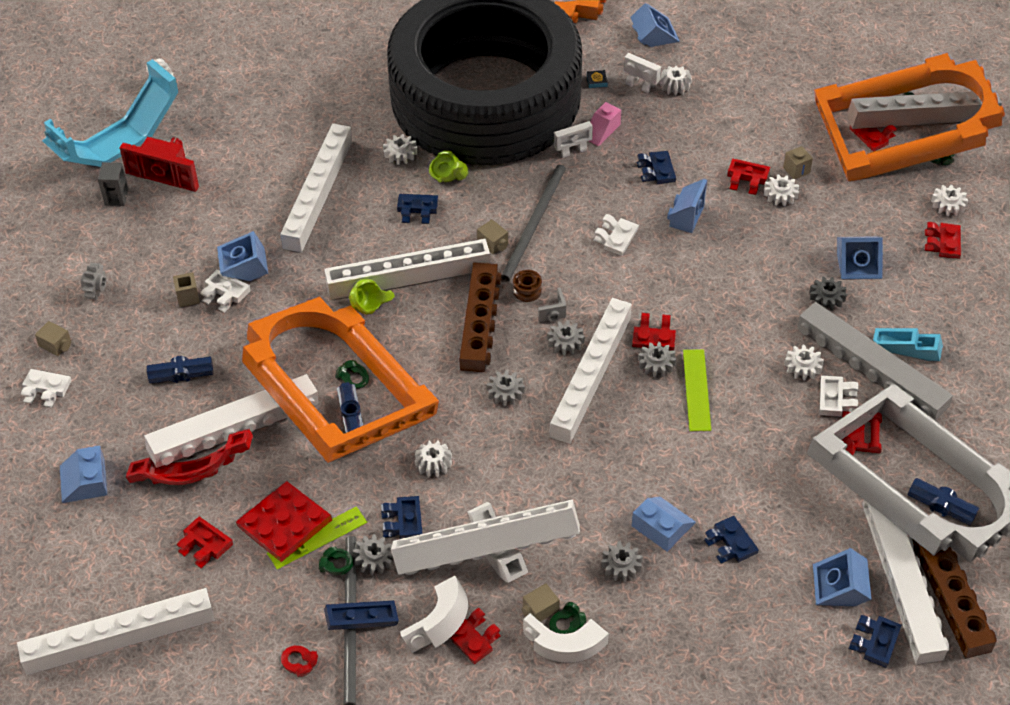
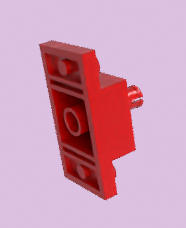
[119,137,199,192]

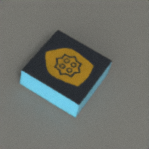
[586,70,608,88]

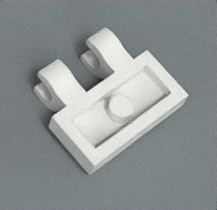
[624,53,661,93]
[554,121,593,158]
[594,214,639,256]
[200,270,250,313]
[21,369,72,408]
[820,376,858,417]

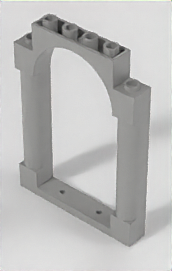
[807,384,1010,562]

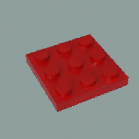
[236,481,332,562]

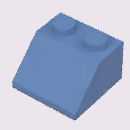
[630,3,680,47]
[667,179,707,233]
[217,231,268,281]
[837,236,883,279]
[60,446,107,503]
[632,497,696,552]
[813,548,872,606]

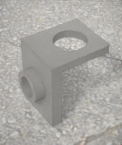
[538,287,566,322]

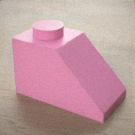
[589,102,621,146]

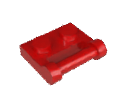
[842,411,882,454]

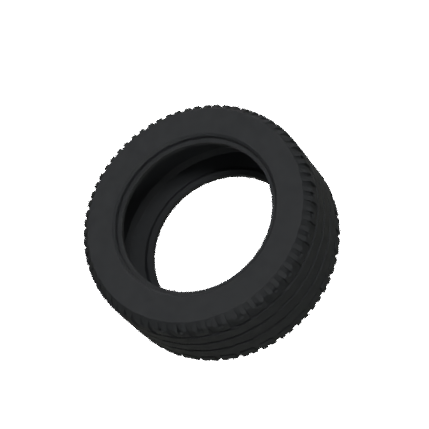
[387,0,582,165]

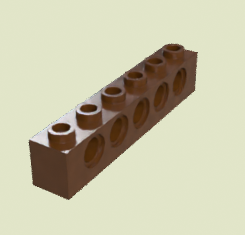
[459,262,502,372]
[912,538,997,659]

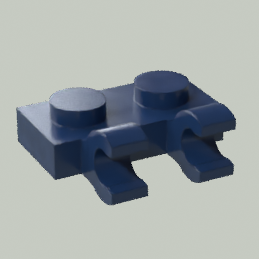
[636,151,676,184]
[397,194,438,224]
[381,496,423,539]
[704,516,759,564]
[848,615,902,668]

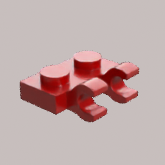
[850,125,897,152]
[727,158,770,195]
[925,222,961,259]
[632,313,676,351]
[177,516,233,569]
[450,608,501,665]

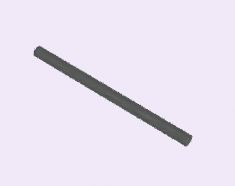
[501,165,566,281]
[344,536,357,705]

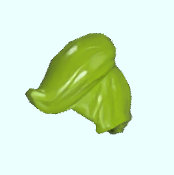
[429,151,469,183]
[349,279,395,315]

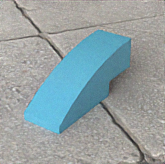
[873,328,943,361]

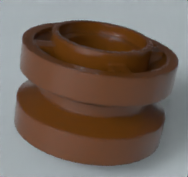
[513,270,542,302]

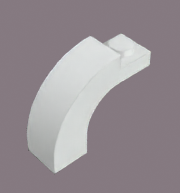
[468,502,528,583]
[400,576,468,653]
[523,614,609,663]

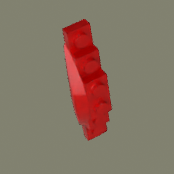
[126,429,253,485]

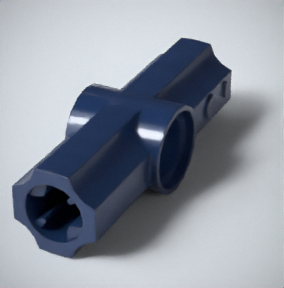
[146,356,214,384]
[337,382,363,433]
[908,478,979,526]

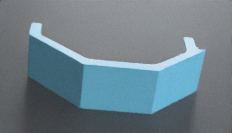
[41,59,178,167]

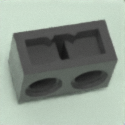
[98,162,129,206]

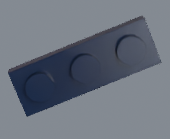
[324,600,399,630]

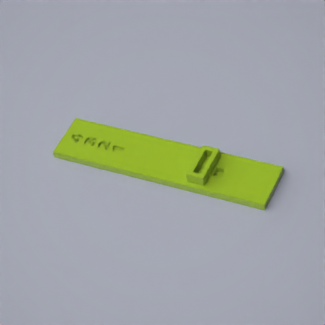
[683,349,711,431]
[267,506,368,570]

